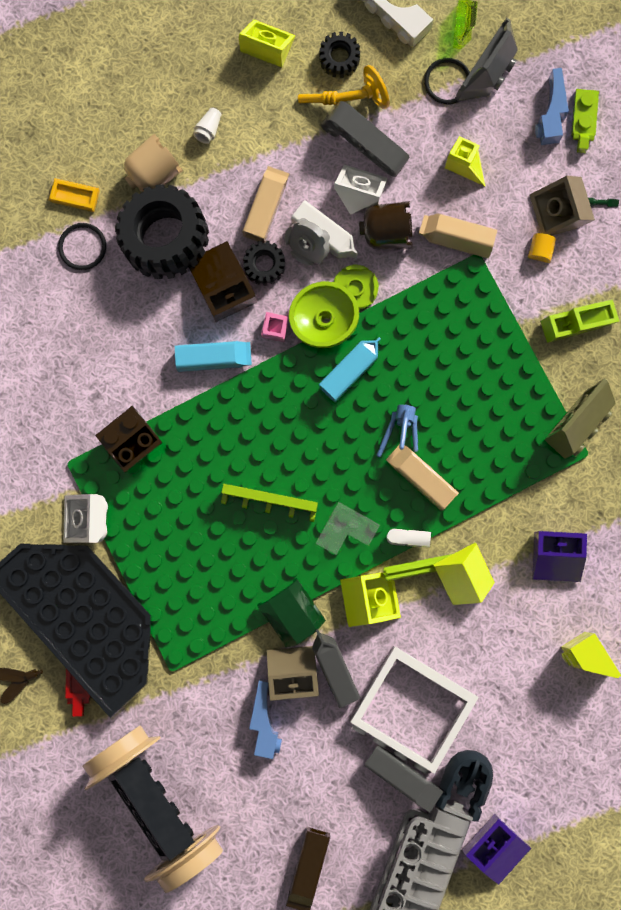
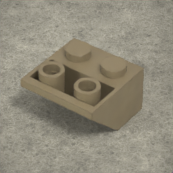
[267,646,319,701]

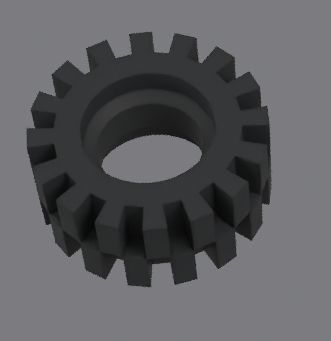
[319,31,360,78]
[243,241,285,286]

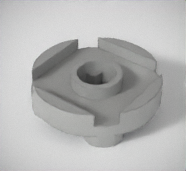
[285,218,330,265]

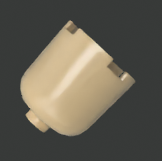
[124,134,183,192]

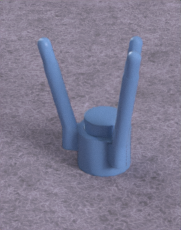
[377,405,418,457]

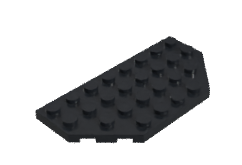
[0,543,152,718]

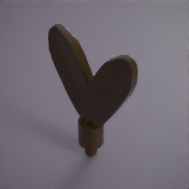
[0,668,43,704]

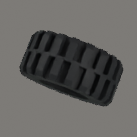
[115,184,209,279]

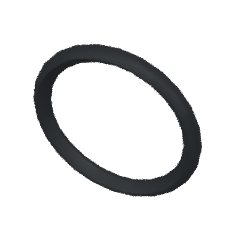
[424,58,470,105]
[58,223,107,270]

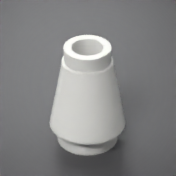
[193,108,222,144]

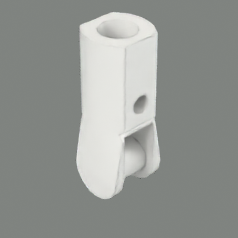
[387,529,431,548]

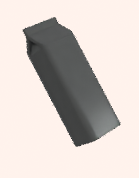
[312,629,361,708]
[364,746,443,813]

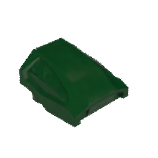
[257,578,326,648]

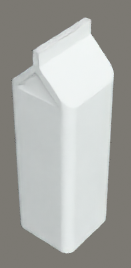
[291,201,358,259]

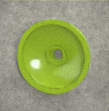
[289,281,359,348]

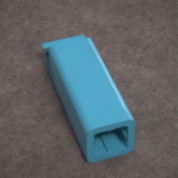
[318,337,381,403]
[175,341,252,372]

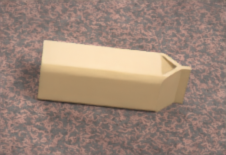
[242,166,290,243]
[419,213,497,259]
[386,444,459,511]

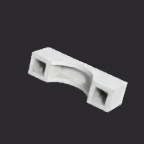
[362,0,433,48]

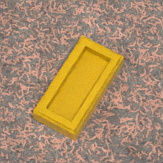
[49,178,100,212]

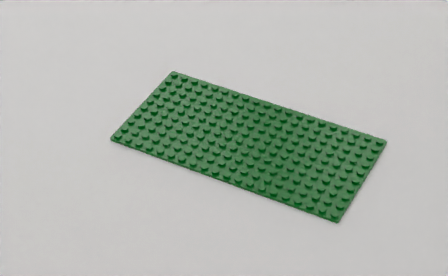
[68,255,588,671]

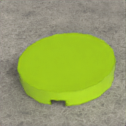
[334,264,379,310]

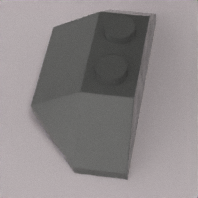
[455,17,518,102]

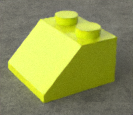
[340,572,401,627]
[561,632,621,678]

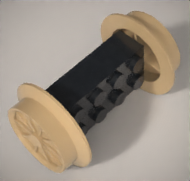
[82,725,223,893]

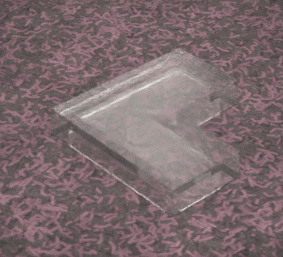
[315,502,380,555]

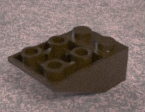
[189,241,257,322]

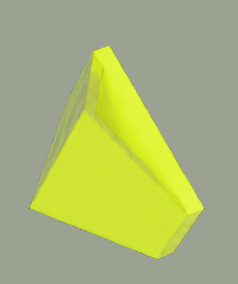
[445,136,485,186]

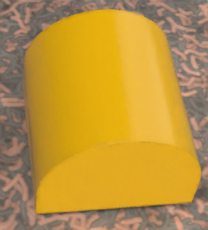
[527,233,556,264]

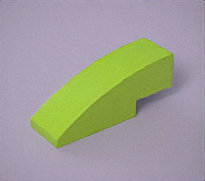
[540,299,619,343]

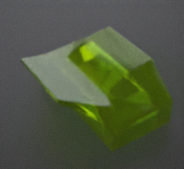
[453,0,478,49]

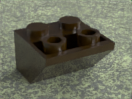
[95,406,163,473]

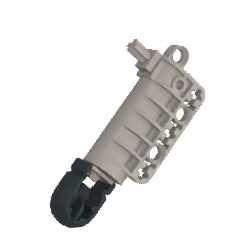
[370,750,493,910]

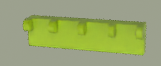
[221,484,318,522]

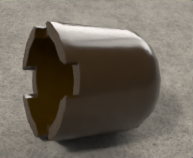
[359,201,413,249]

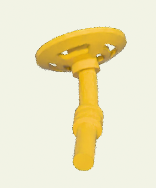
[298,65,390,109]

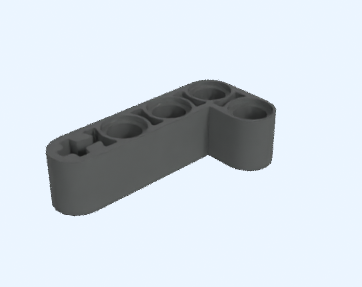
[321,101,410,177]

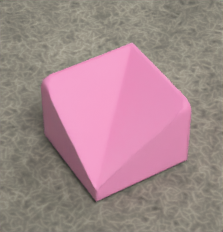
[261,312,289,342]

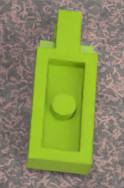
[571,89,599,154]

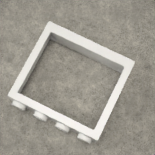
[350,646,479,774]

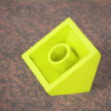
[238,20,295,68]
[433,543,495,605]

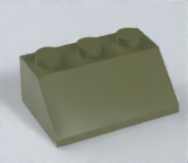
[544,378,616,459]

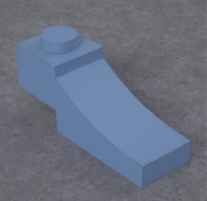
[535,68,569,145]
[249,679,282,759]

